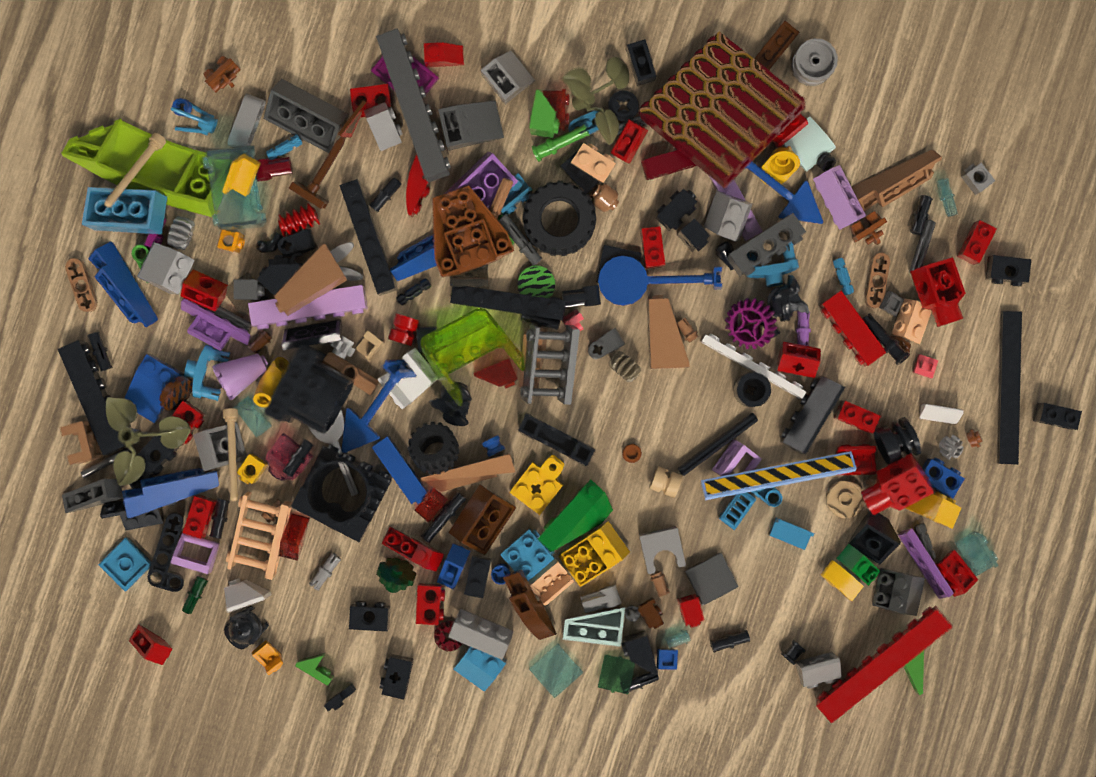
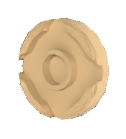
[826,480,865,518]

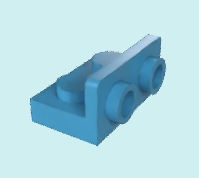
[501,173,533,215]

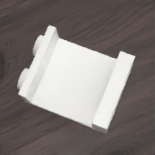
[378,348,440,409]

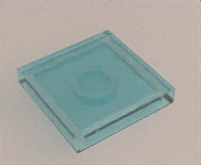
[529,643,583,698]

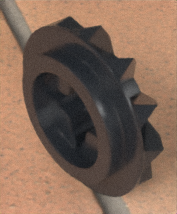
[608,90,639,121]

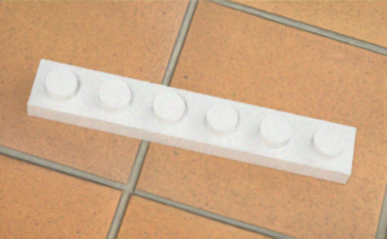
[700,333,806,399]

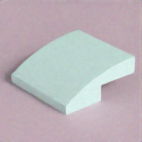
[783,116,836,172]

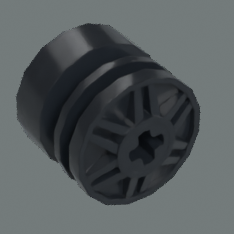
[873,417,922,465]

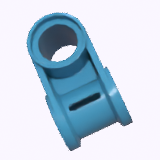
[751,487,782,507]

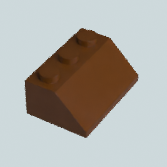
[448,484,517,555]

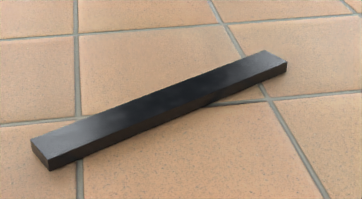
[997,311,1022,465]

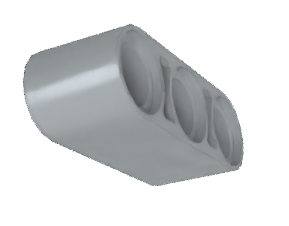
[228,94,266,152]

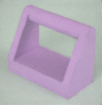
[712,439,762,476]
[171,533,220,574]

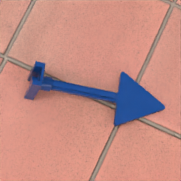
[745,162,823,224]
[342,359,417,453]

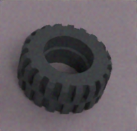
[523,181,596,256]

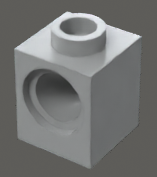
[961,163,995,195]

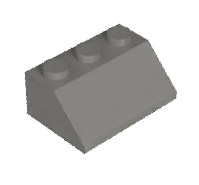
[449,608,514,660]

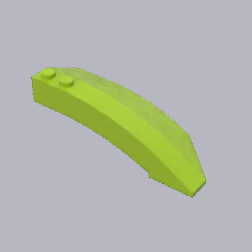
[61,118,232,217]

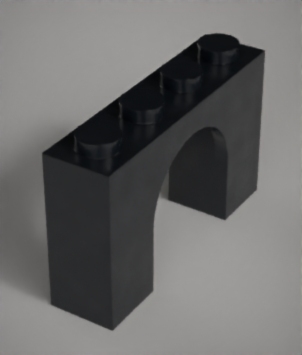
[517,413,596,467]

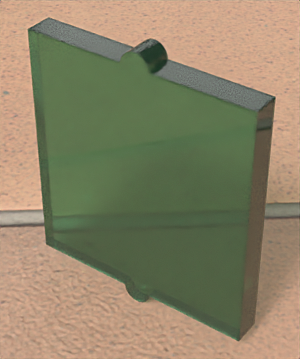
[598,654,635,695]

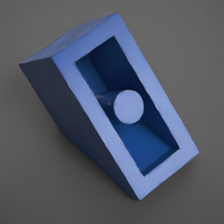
[437,544,470,589]

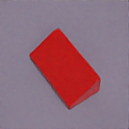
[610,120,648,164]

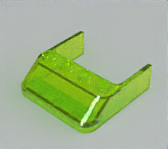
[421,308,525,406]

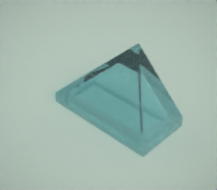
[234,396,272,438]

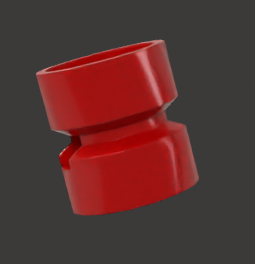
[388,313,419,346]

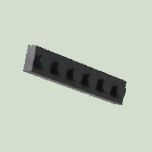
[450,284,566,321]

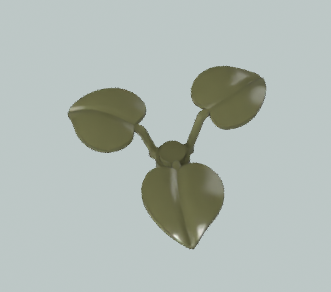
[561,57,630,145]
[106,397,191,486]

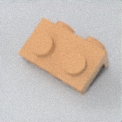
[571,143,616,184]
[892,299,932,344]
[528,559,574,606]

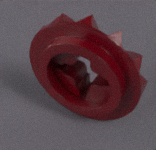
[434,621,463,652]

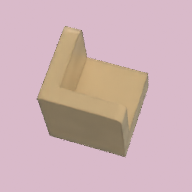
[356,330,384,361]

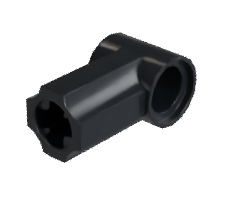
[562,285,601,308]

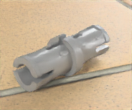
[309,552,342,591]

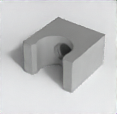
[639,526,686,574]

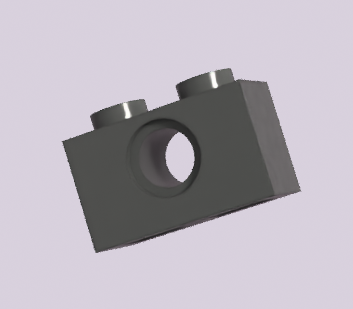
[234,280,265,300]

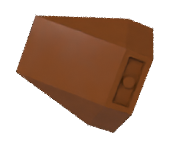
[432,185,514,278]

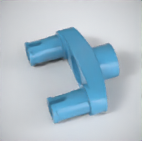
[746,243,799,287]
[184,345,230,401]

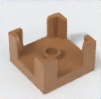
[60,421,103,465]

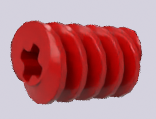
[278,203,321,237]

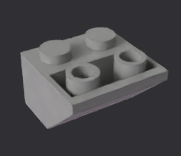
[481,51,535,105]

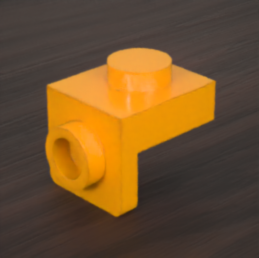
[252,640,283,675]

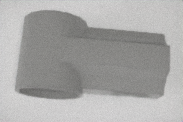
[581,585,621,613]

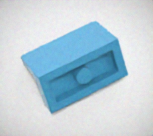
[769,518,815,550]

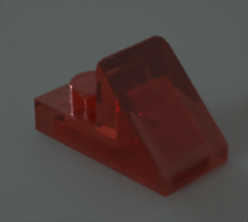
[414,487,448,523]

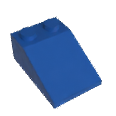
[124,354,184,423]

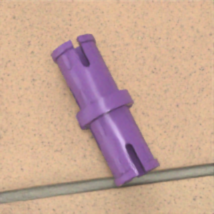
[795,311,811,346]

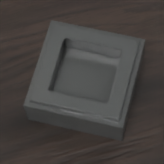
[879,291,904,317]

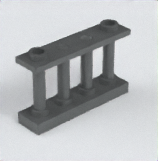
[520,324,580,405]

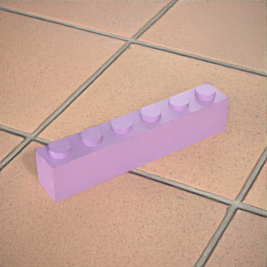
[248,285,368,330]

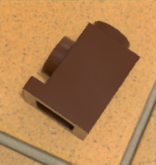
[637,597,664,629]

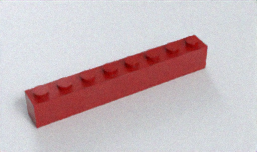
[816,605,953,724]

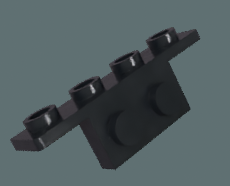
[100,501,177,531]

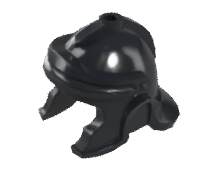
[766,275,809,322]
[429,381,472,426]
[224,605,269,650]

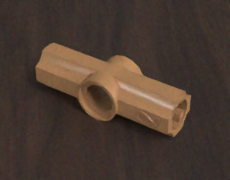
[323,351,379,395]

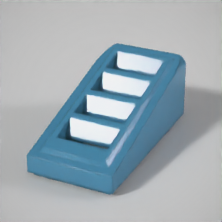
[718,492,756,530]

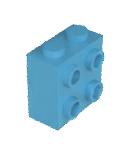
[500,528,555,581]

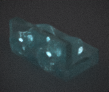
[955,531,999,576]

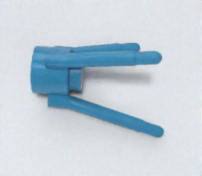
[170,103,218,136]

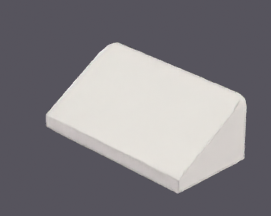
[919,404,964,424]

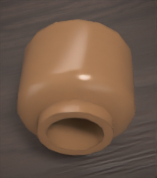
[590,184,619,212]

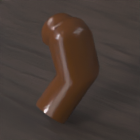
[890,335,911,353]

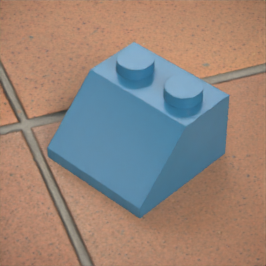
[453,646,507,692]

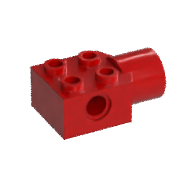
[910,257,966,327]
[861,453,934,515]

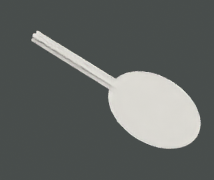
[308,410,359,496]

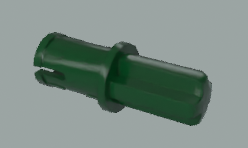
[182,576,208,614]

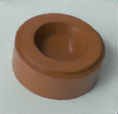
[622,444,642,463]

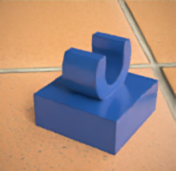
[657,649,678,670]

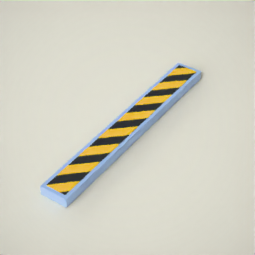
[701,451,857,500]

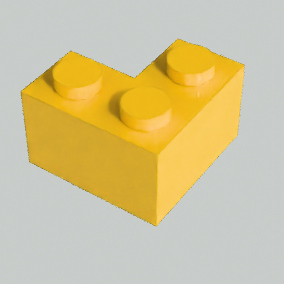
[905,492,961,529]

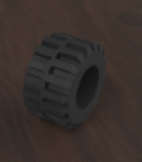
[408,422,460,475]

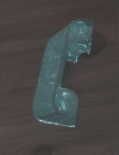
[203,146,267,230]

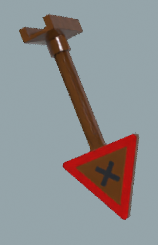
[289,100,367,209]

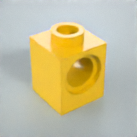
[237,453,268,484]

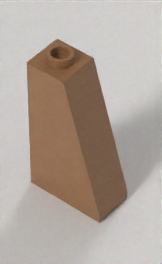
[275,244,347,316]
[648,295,690,369]

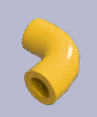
[253,357,290,407]

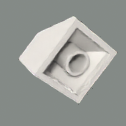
[224,578,271,612]

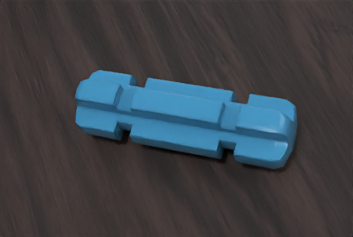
[266,135,303,160]
[833,258,854,295]

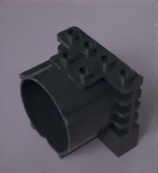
[264,345,354,434]
[291,444,392,542]

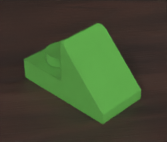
[295,653,334,686]

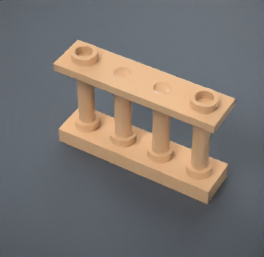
[226,491,292,580]

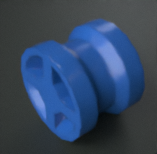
[482,435,505,457]

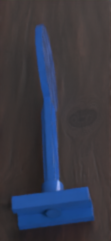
[598,256,722,306]

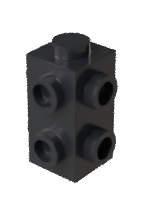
[656,189,697,232]

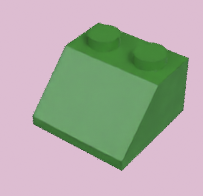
[529,89,560,139]

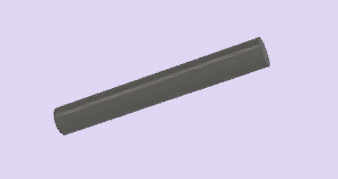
[81,445,135,478]

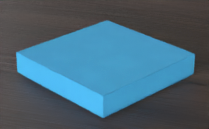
[98,537,152,592]

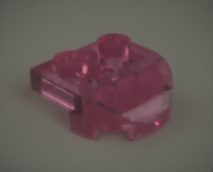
[266,433,314,481]

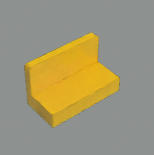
[222,153,260,197]

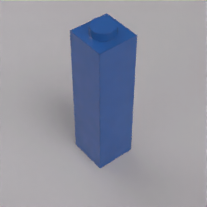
[372,436,428,504]

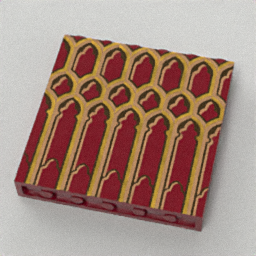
[639,31,805,189]

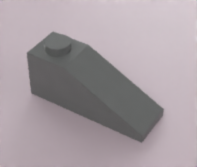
[62,479,123,513]

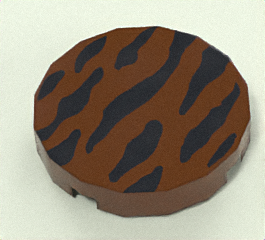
[159,376,193,411]

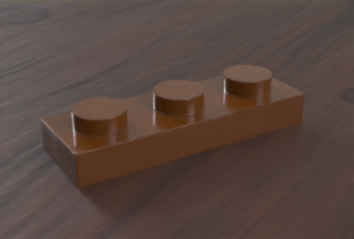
[754,21,800,70]

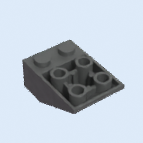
[438,101,504,151]

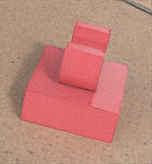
[561,309,584,331]
[913,354,938,379]

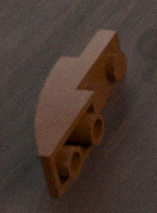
[503,569,557,640]

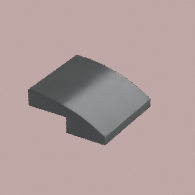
[685,553,739,605]

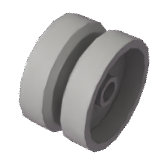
[791,38,838,86]

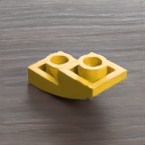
[821,560,864,601]

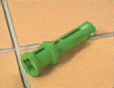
[532,124,590,162]

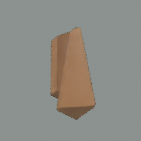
[852,150,942,212]
[420,453,515,492]

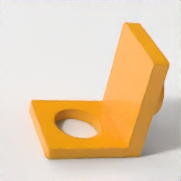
[217,230,245,254]

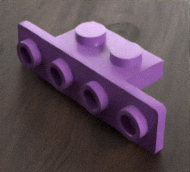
[181,298,250,351]

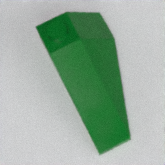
[537,479,613,552]

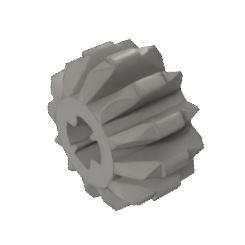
[167,216,195,250]

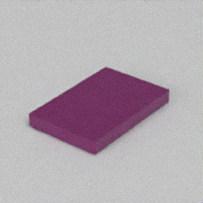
[371,56,439,94]

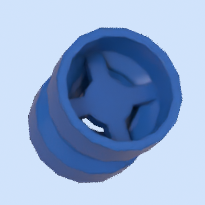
[491,563,511,585]

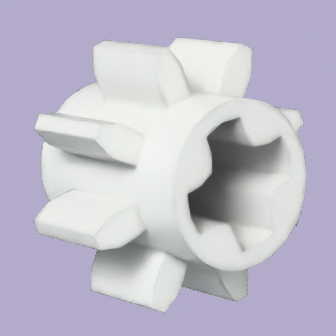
[331,336,356,359]

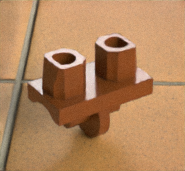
[203,56,241,93]
[850,211,887,245]

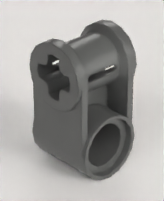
[588,328,625,359]

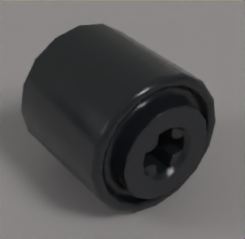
[733,372,772,407]

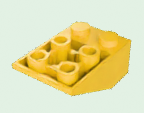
[558,521,630,587]

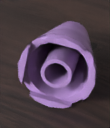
[212,353,268,400]

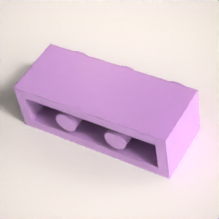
[813,165,866,230]

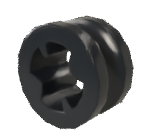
[816,152,836,172]

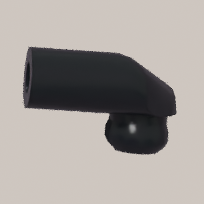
[256,232,283,253]

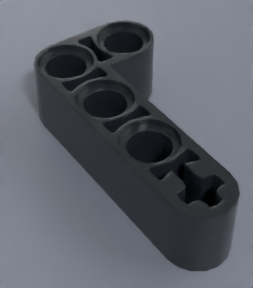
[147,512,184,592]

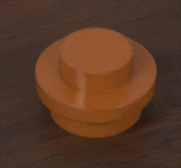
[966,429,983,448]

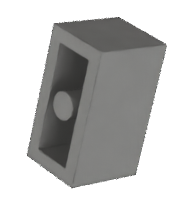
[364,102,403,151]

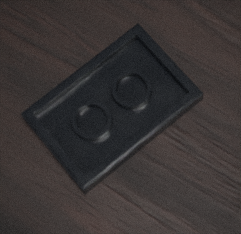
[281,319,342,350]

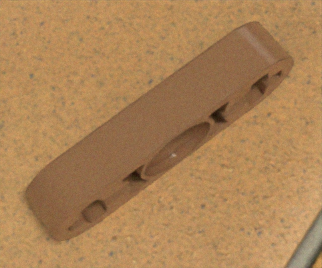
[865,253,890,308]
[65,258,97,312]

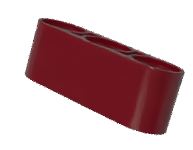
[641,150,697,180]

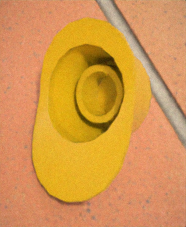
[761,146,800,184]

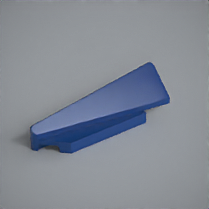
[390,234,437,281]
[88,242,158,327]

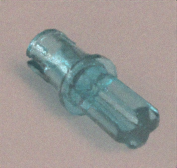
[936,178,958,217]

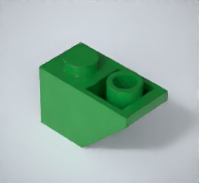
[836,544,881,586]

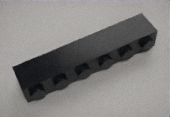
[339,179,398,296]
[57,340,126,455]

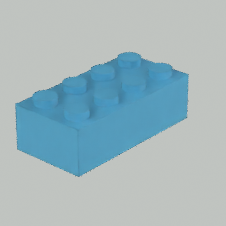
[82,187,167,235]

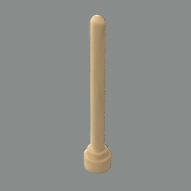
[105,133,166,207]
[223,409,239,501]

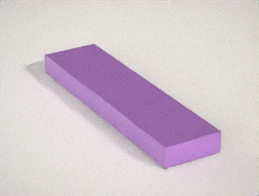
[898,528,954,599]

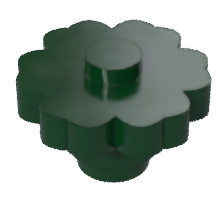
[376,557,416,593]

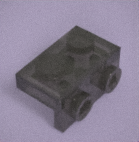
[449,264,489,287]

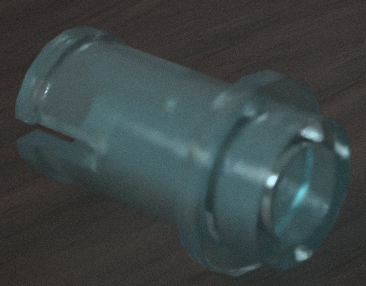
[665,629,691,649]

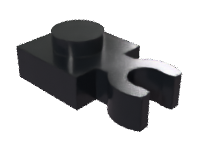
[324,684,356,711]

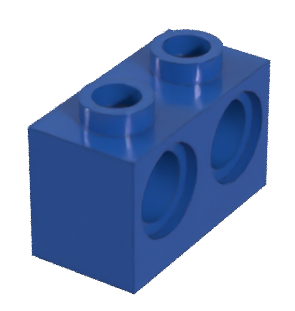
[922,457,965,498]

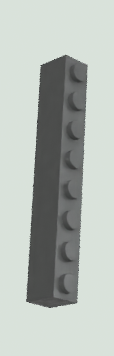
[376,28,451,183]

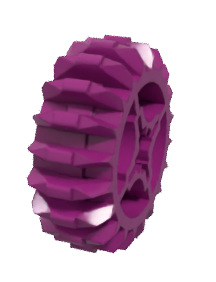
[725,298,777,349]

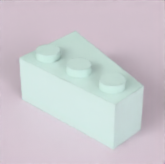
[562,608,625,647]

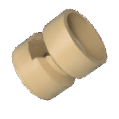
[649,466,683,498]

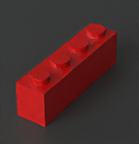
[820,290,887,367]

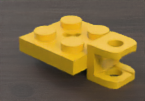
[510,455,564,515]

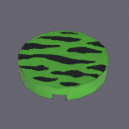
[517,266,555,298]

